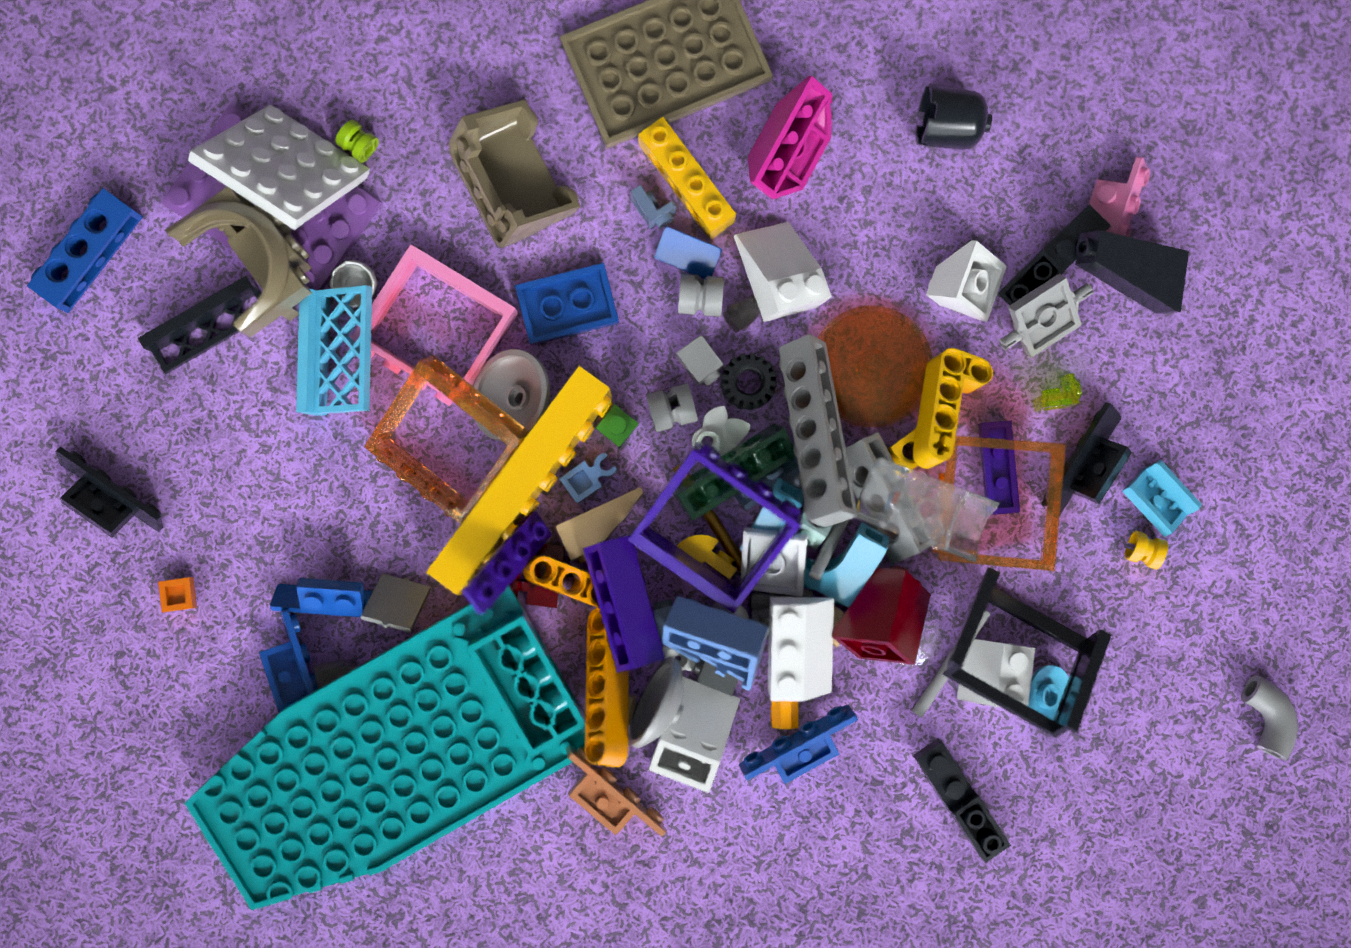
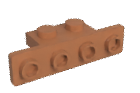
[566,744,666,837]

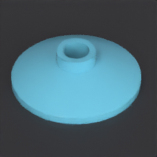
[1028,665,1069,720]

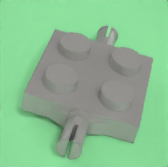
[998,273,1094,358]

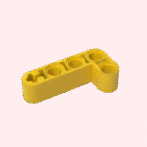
[913,348,993,469]

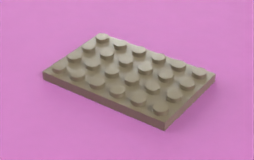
[559,0,773,149]

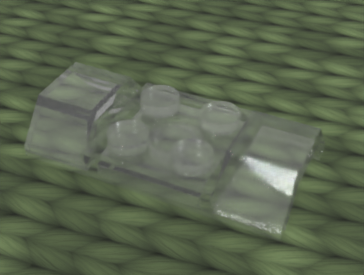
[856,457,999,562]

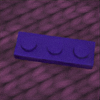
[978,420,1020,515]

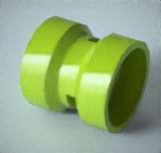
[335,120,379,163]

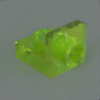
[1033,373,1082,412]

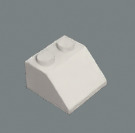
[956,639,1035,708]

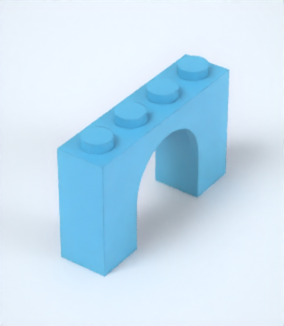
[740,478,889,608]

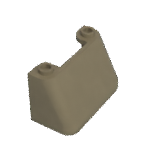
[449,99,580,248]

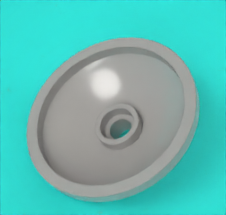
[471,349,550,442]
[628,657,684,748]

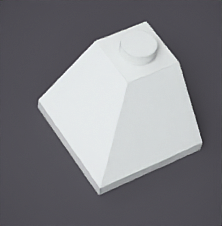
[926,240,1007,322]

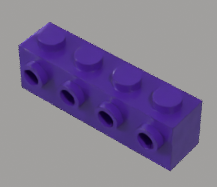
[583,535,665,672]

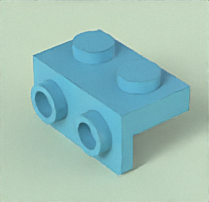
[1122,460,1202,537]

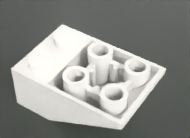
[649,677,741,793]

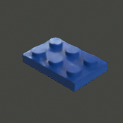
[515,263,620,346]

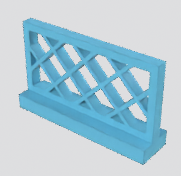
[296,285,372,416]

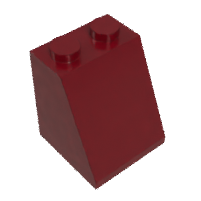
[831,565,931,665]

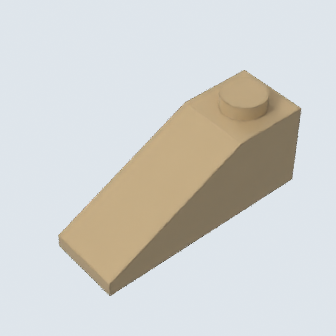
[555,487,644,564]

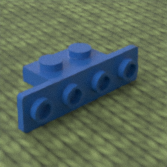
[270,578,373,617]
[258,609,320,712]
[738,704,858,784]

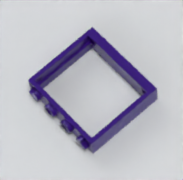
[628,442,803,614]

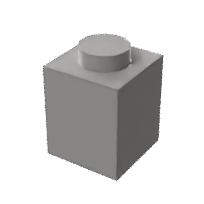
[676,335,723,386]

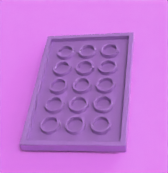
[160,104,382,291]

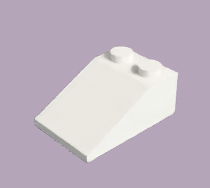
[734,222,832,322]

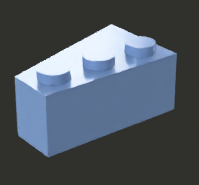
[662,596,769,691]

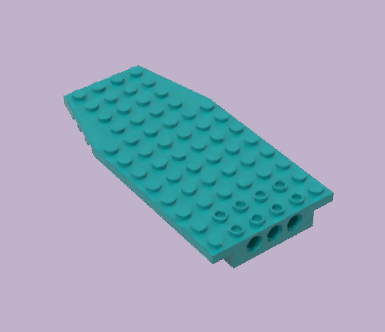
[184,585,585,911]

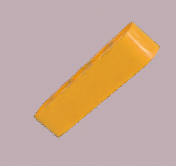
[585,608,629,767]

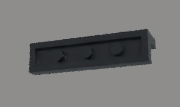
[138,276,262,374]

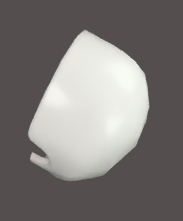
[330,260,378,308]

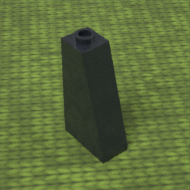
[1075,230,1189,314]

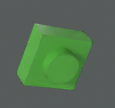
[596,405,639,448]

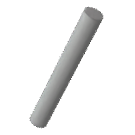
[809,502,857,580]

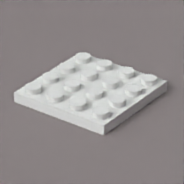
[189,105,370,230]

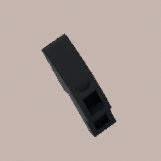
[997,204,1111,306]
[912,738,1011,864]

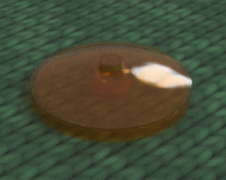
[818,305,933,428]

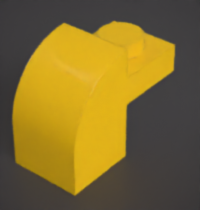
[677,535,737,579]

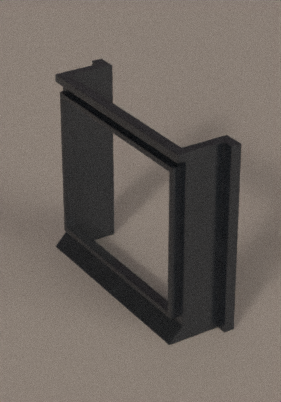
[942,567,1111,738]

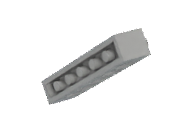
[779,334,858,527]

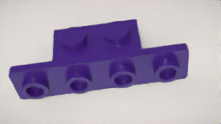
[462,511,551,614]

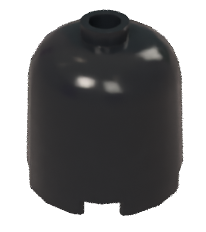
[916,83,992,150]

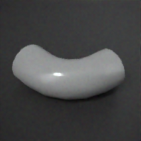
[1241,675,1299,761]

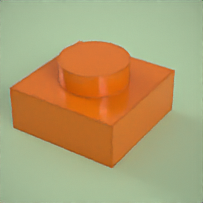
[158,577,197,613]

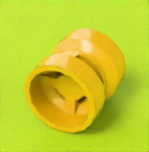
[1124,530,1168,570]

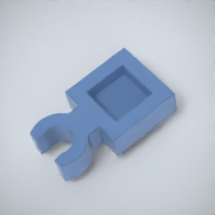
[559,453,617,504]

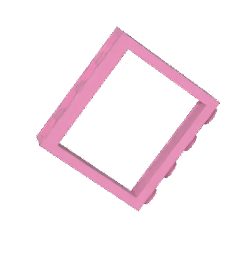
[351,244,519,406]

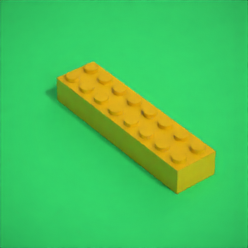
[426,366,613,595]

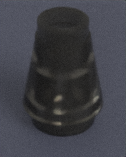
[723,294,761,333]

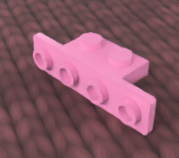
[1088,156,1150,237]

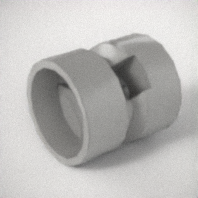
[678,273,724,317]
[646,383,698,433]

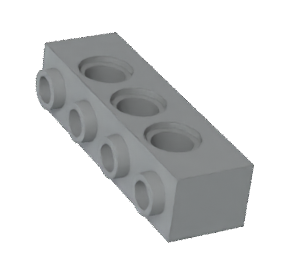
[845,432,935,565]

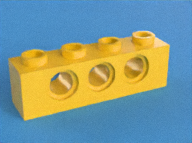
[638,117,736,240]

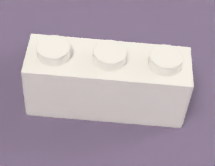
[768,597,834,701]

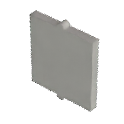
[361,573,431,633]

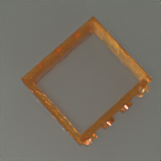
[364,355,530,525]
[932,436,1066,571]

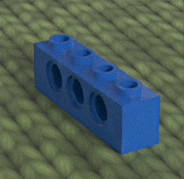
[27,188,143,313]

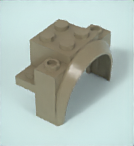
[165,186,312,338]

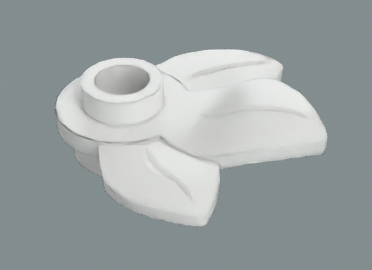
[692,406,751,464]

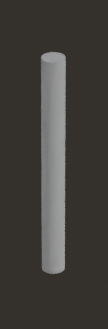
[912,610,991,718]

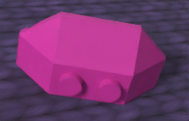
[748,76,832,199]

